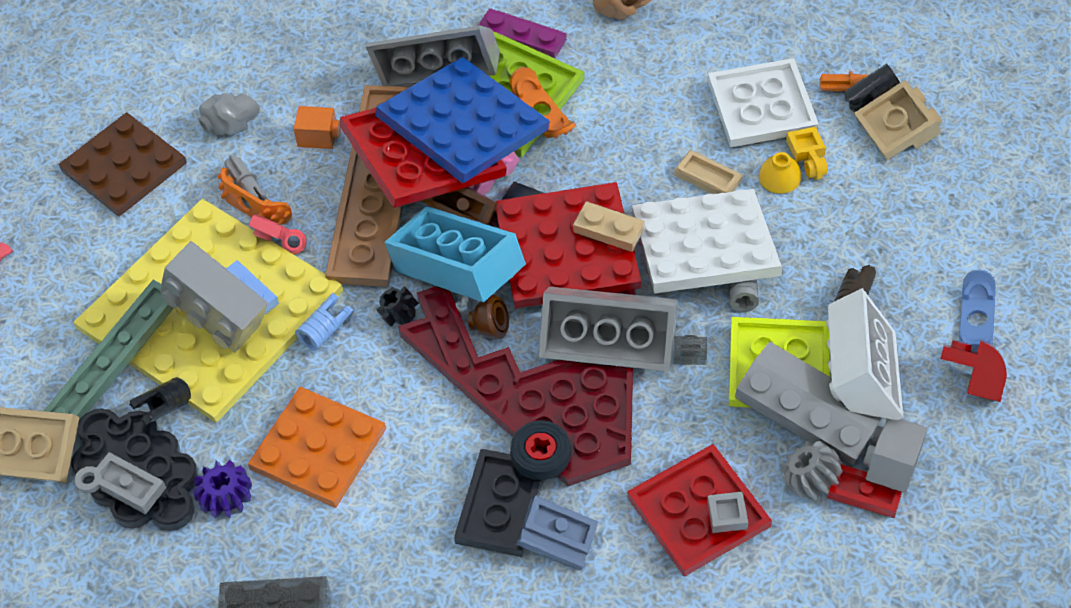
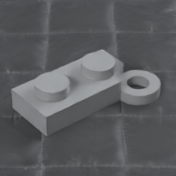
[74,452,166,514]

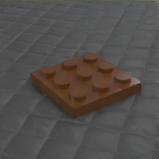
[59,112,187,217]

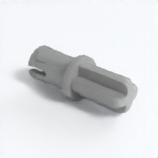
[224,155,267,208]

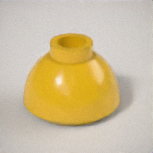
[758,152,801,194]

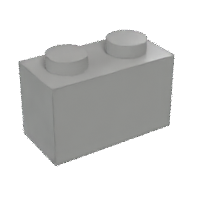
[863,418,928,493]

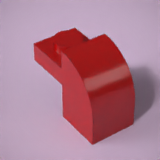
[940,339,1007,402]

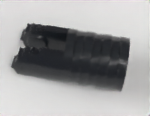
[844,63,900,112]
[129,377,191,426]

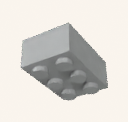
[159,241,268,353]

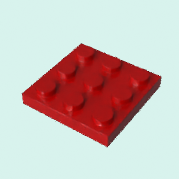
[627,444,772,577]

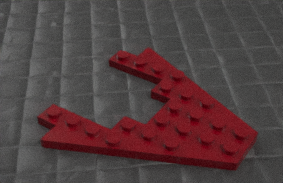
[398,251,636,486]

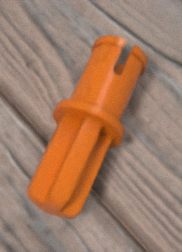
[819,71,869,92]

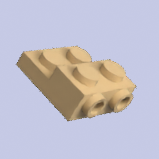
[854,80,942,160]

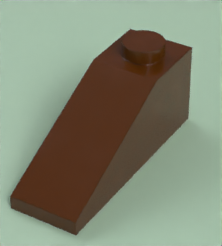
[421,187,498,225]

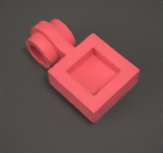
[249,214,307,254]

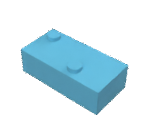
[384,206,526,302]

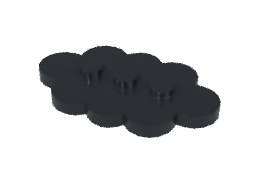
[71,408,199,531]

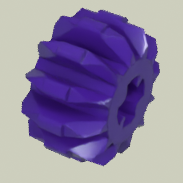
[193,460,252,519]

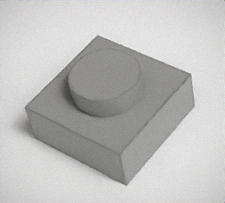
[707,492,748,533]

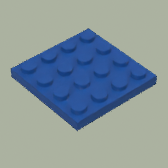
[375,57,550,183]

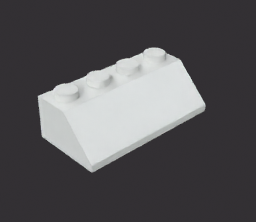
[826,288,904,420]

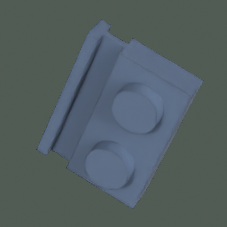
[516,495,598,570]

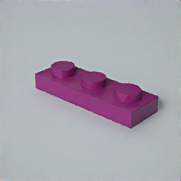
[478,8,567,58]

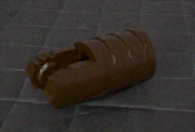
[834,265,876,302]

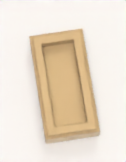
[674,150,743,194]

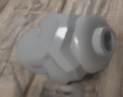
[198,93,260,137]

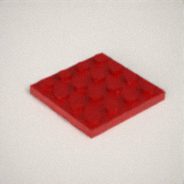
[339,108,507,208]
[495,182,641,309]

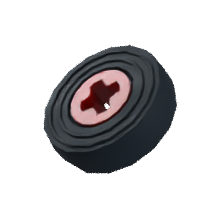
[510,420,571,480]

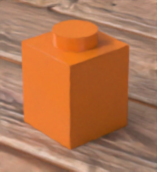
[293,106,341,149]

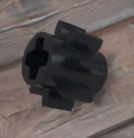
[376,286,419,327]

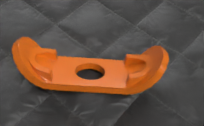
[509,67,576,139]
[217,168,292,225]

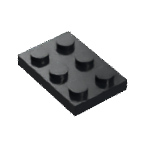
[454,449,543,557]

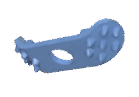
[959,269,996,352]

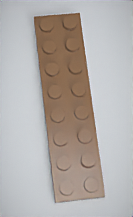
[325,85,409,287]

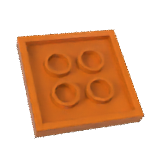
[248,386,386,508]

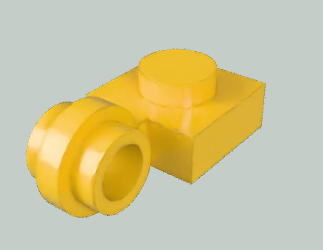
[786,127,828,180]

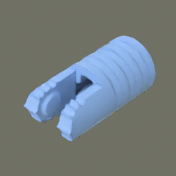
[295,293,354,351]

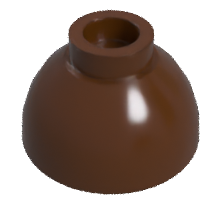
[467,294,509,339]

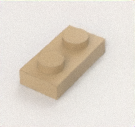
[573,202,645,252]

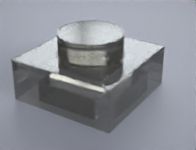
[673,335,707,365]

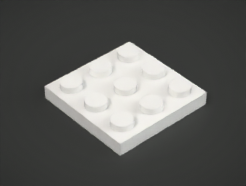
[708,58,819,148]

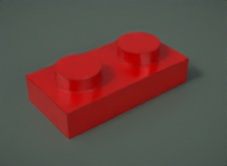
[827,464,902,519]

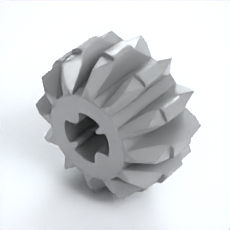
[781,440,843,500]

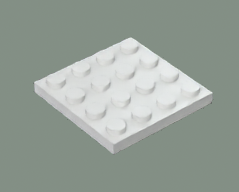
[632,189,782,294]

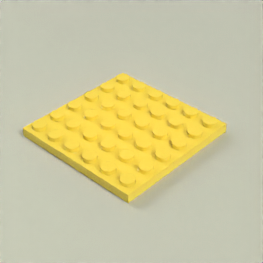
[73,198,343,423]

